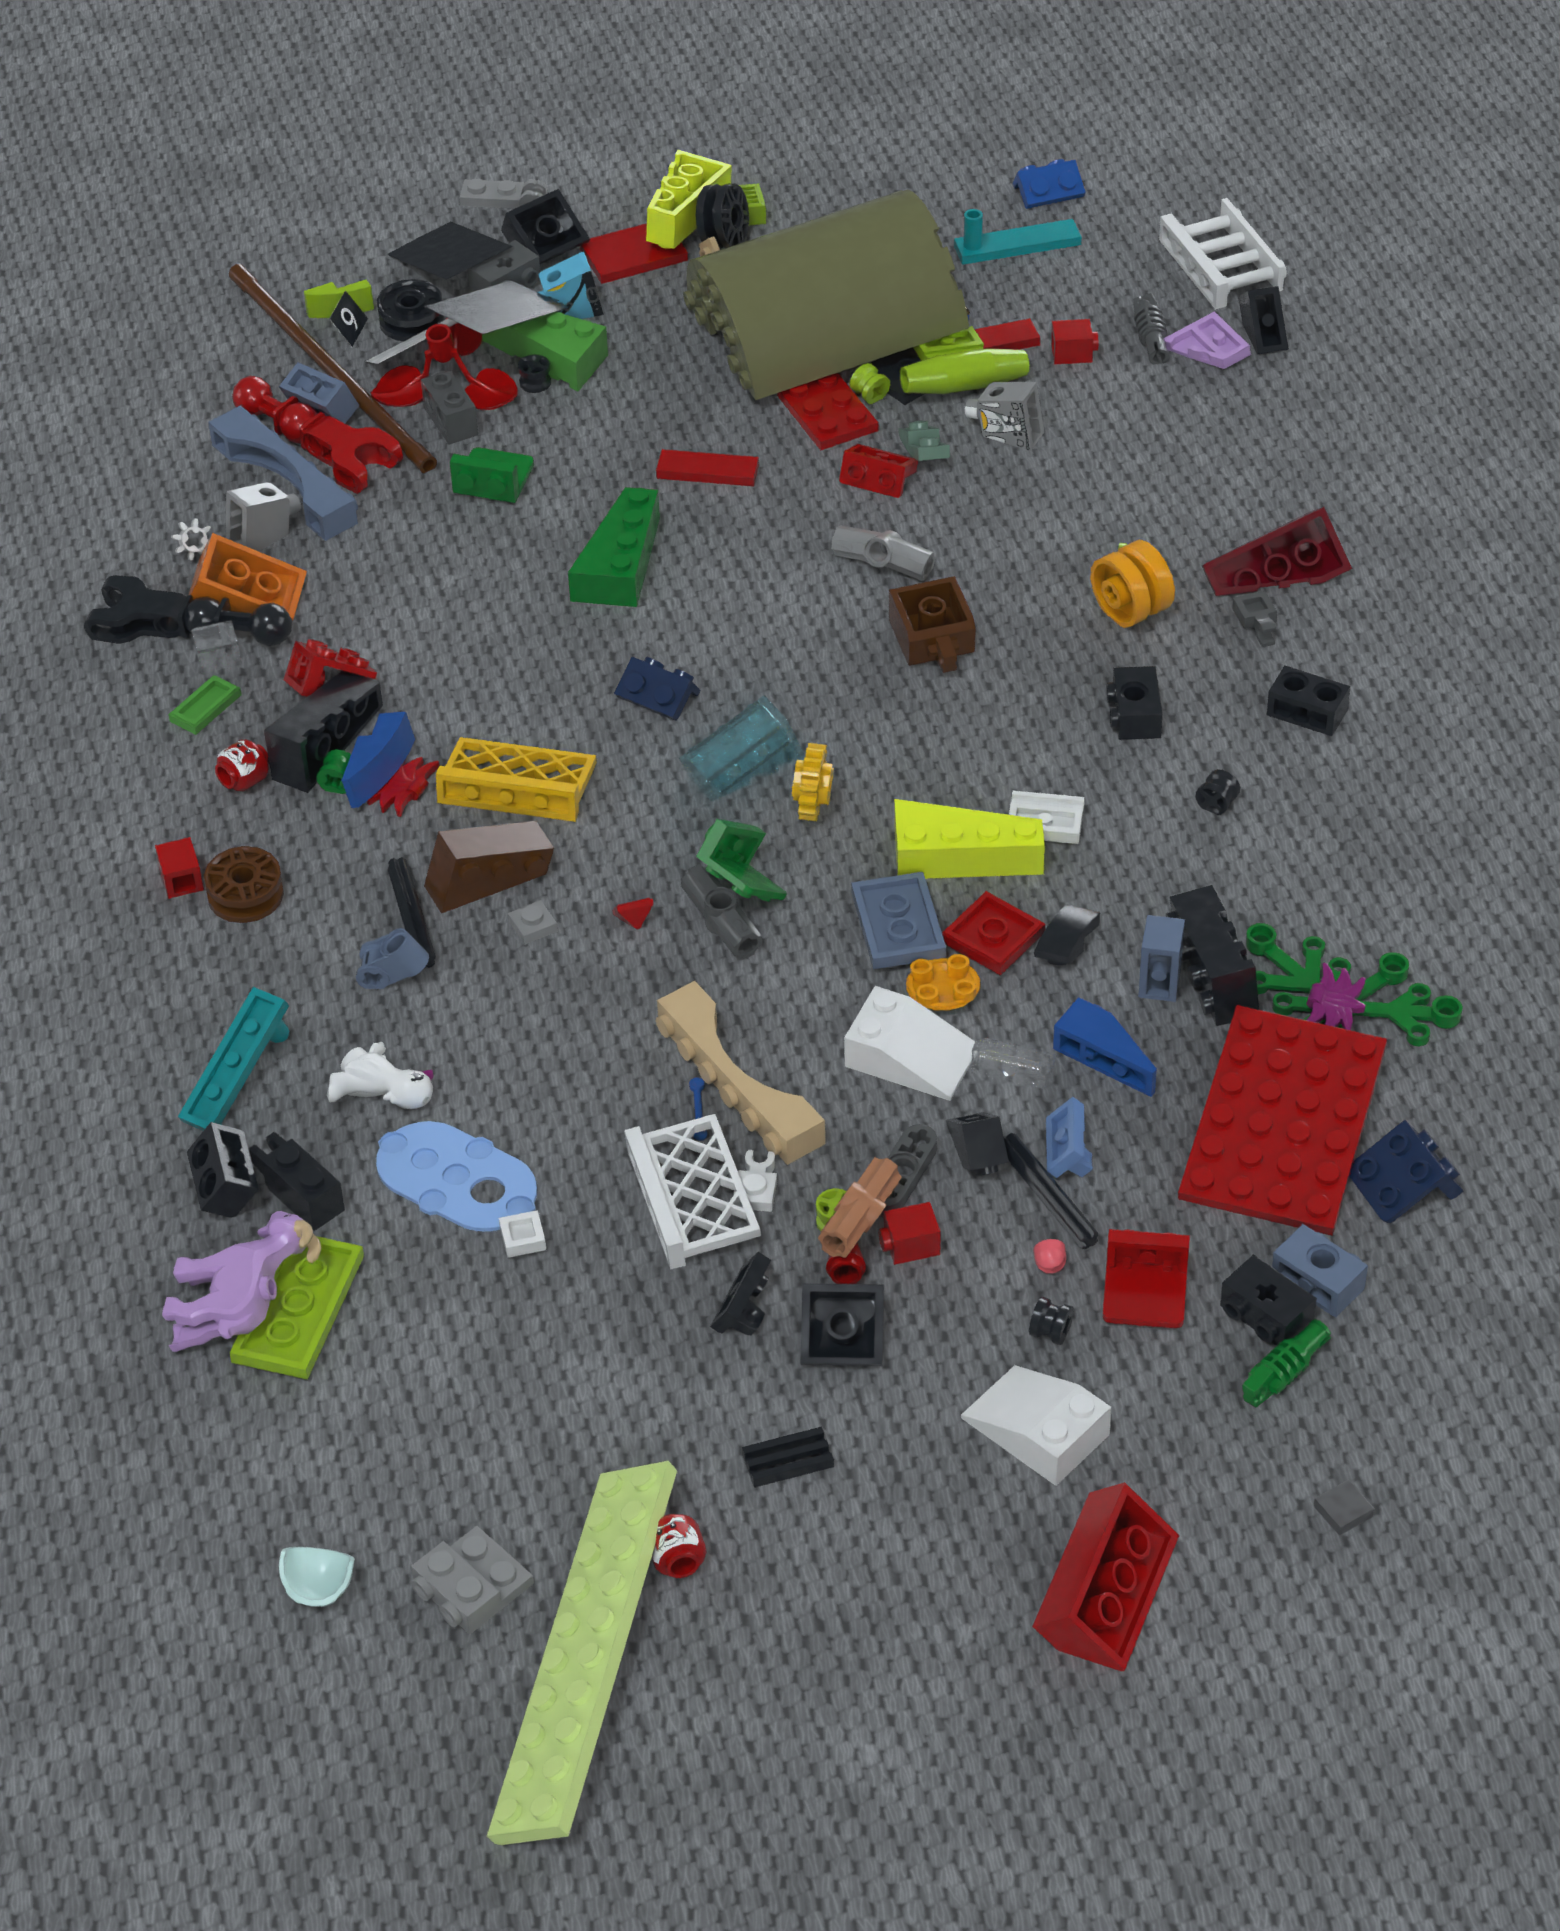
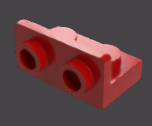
[839,444,918,498]

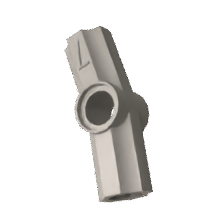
[831,525,936,581]

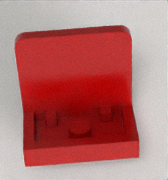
[1102,1229,1190,1328]

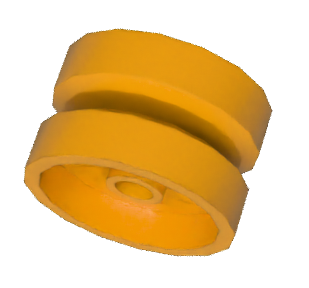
[1090,539,1175,628]

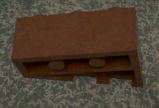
[424,821,554,914]

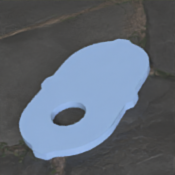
[376,1121,537,1232]

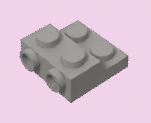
[411,1526,534,1635]

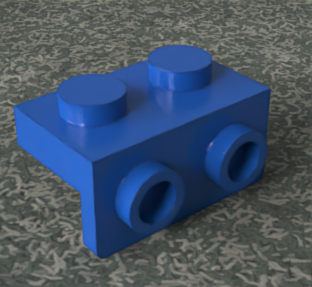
[1013,159,1086,209]

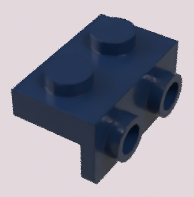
[614,657,701,721]

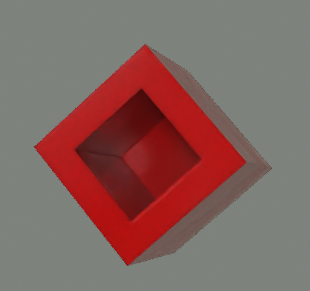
[1051,319,1099,365]
[155,837,204,899]
[878,1202,941,1265]

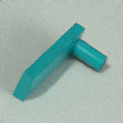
[954,209,1082,265]
[178,986,289,1131]

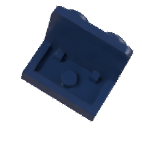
[1350,1120,1464,1223]

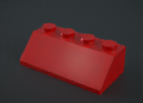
[1032,1482,1179,1671]

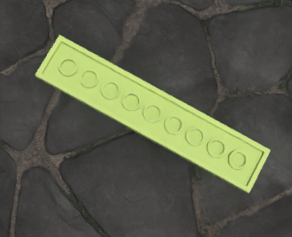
[487,1461,677,1845]

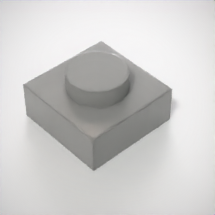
[508,900,558,945]

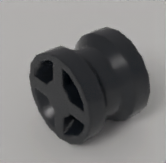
[518,354,551,393]
[1195,769,1241,815]
[1029,1297,1074,1345]

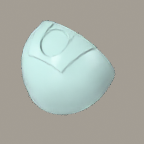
[279,1547,355,1607]

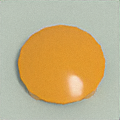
[906,954,980,1010]

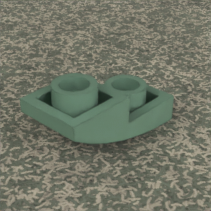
[898,421,950,461]

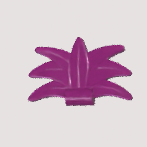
[1307,962,1366,1030]

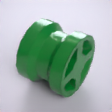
[316,749,351,794]

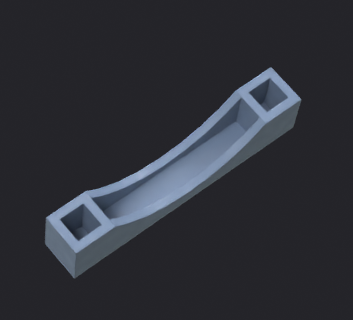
[208,405,358,541]

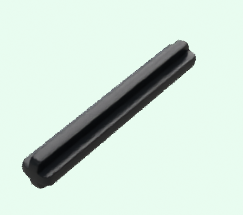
[388,857,436,968]
[1004,1133,1098,1249]

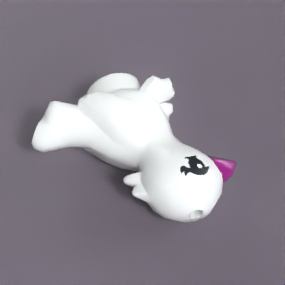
[327,1042,434,1109]

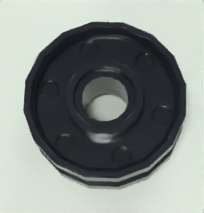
[696,183,749,249]
[377,279,444,342]

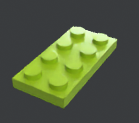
[230,1236,364,1380]

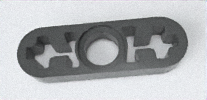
[879,1124,937,1217]

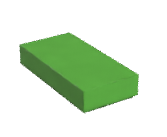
[168,675,241,735]

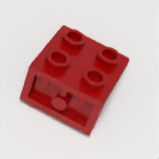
[283,639,377,697]

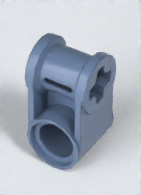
[356,928,429,989]

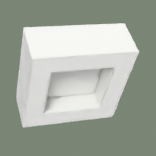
[499,1210,546,1258]

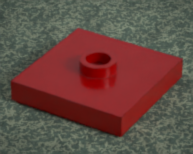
[942,891,1045,975]

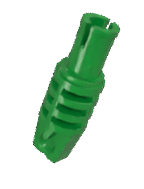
[1242,1319,1331,1408]

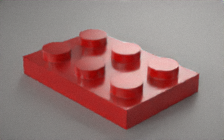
[777,373,879,451]

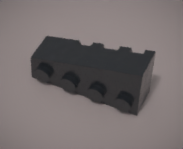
[264,670,383,793]
[1166,885,1259,1026]

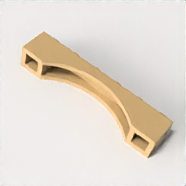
[656,981,826,1165]

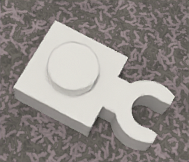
[734,1150,777,1212]

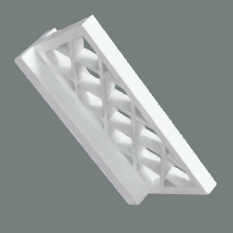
[624,1114,761,1269]

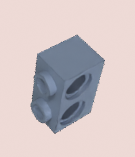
[279,362,359,424]

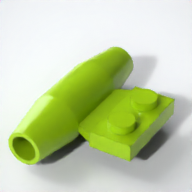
[900,326,1029,394]

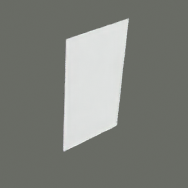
[366,318,458,364]

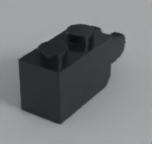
[249,1132,345,1231]

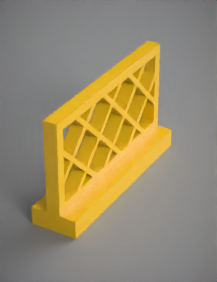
[436,737,596,822]

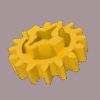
[792,743,834,822]

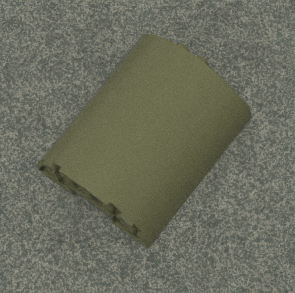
[683,189,969,400]

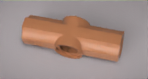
[818,1157,902,1258]

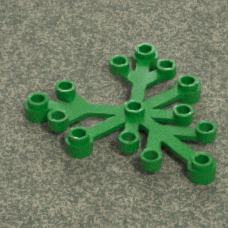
[1246,923,1463,1047]

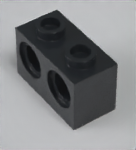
[1266,665,1350,736]
[187,1122,259,1218]

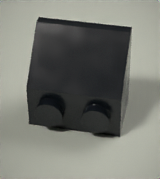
[501,189,590,264]

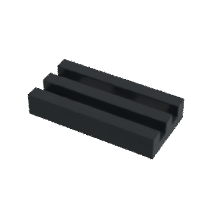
[742,1427,834,1488]

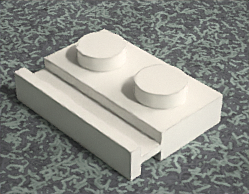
[1009,791,1085,844]

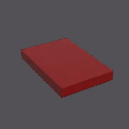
[579,223,688,284]

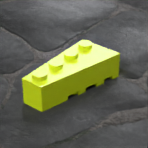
[646,150,732,249]
[894,799,1045,879]

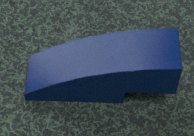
[342,712,415,808]

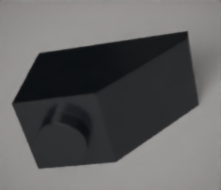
[1238,286,1289,355]
[946,1112,1008,1176]

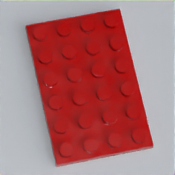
[1178,1005,1387,1236]

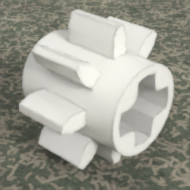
[171,518,211,560]

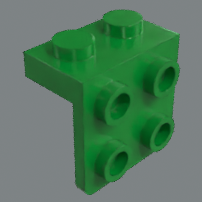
[449,447,534,503]
[696,819,787,902]

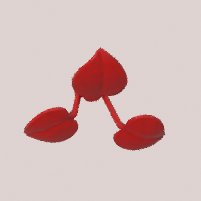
[370,318,518,410]

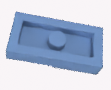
[1046,1097,1093,1178]

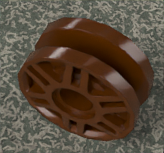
[204,846,284,923]

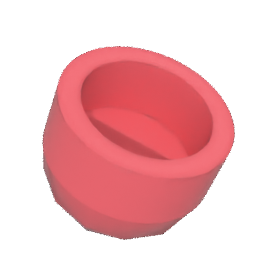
[1033,1239,1067,1274]

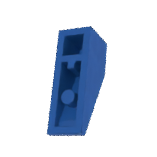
[1053,997,1157,1097]

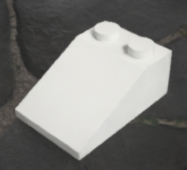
[844,986,980,1101]
[961,1365,1111,1486]

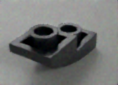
[1034,905,1100,965]

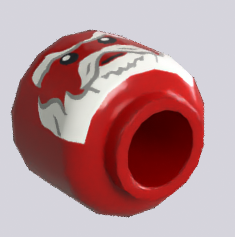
[215,739,269,792]
[652,1514,707,1578]

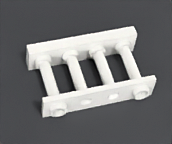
[1159,198,1287,310]

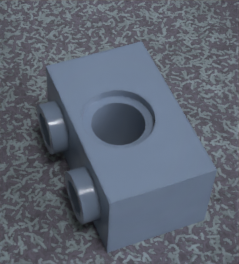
[1138,915,1185,1002]
[1272,1224,1368,1318]

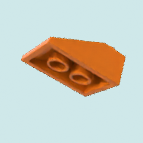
[189,533,307,621]

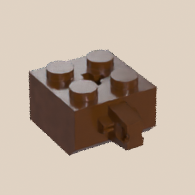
[889,576,976,673]

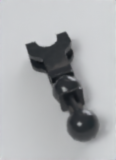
[84,575,292,646]

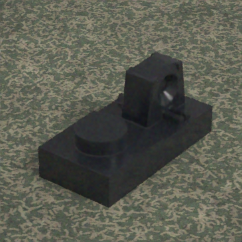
[710,1251,771,1336]

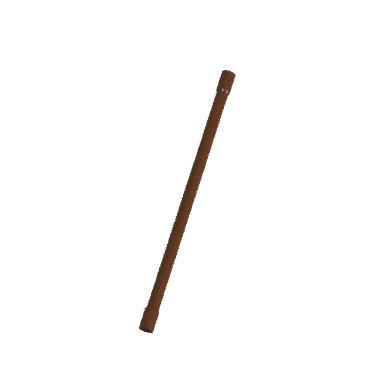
[229,264,437,473]

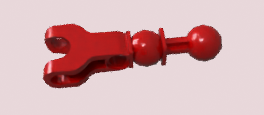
[232,376,403,494]

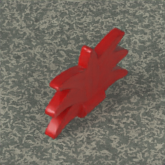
[367,757,440,817]

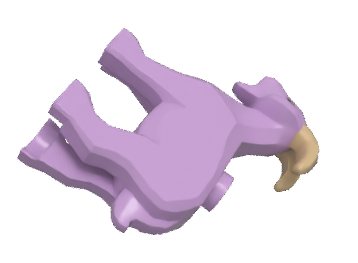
[162,1211,321,1352]

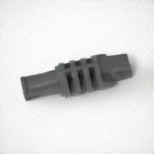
[1134,293,1169,364]

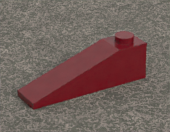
[1201,507,1352,596]

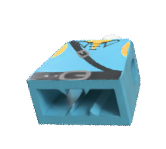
[538,252,604,319]

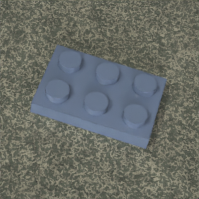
[851,872,946,969]

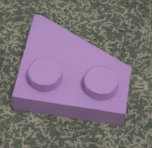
[1164,312,1251,369]

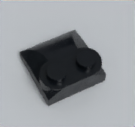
[800,1283,884,1366]

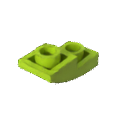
[304,279,374,318]

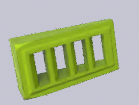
[739,183,766,226]

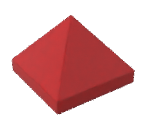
[612,898,654,930]

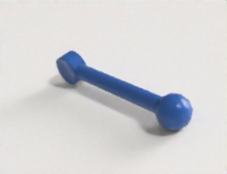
[689,1077,708,1141]

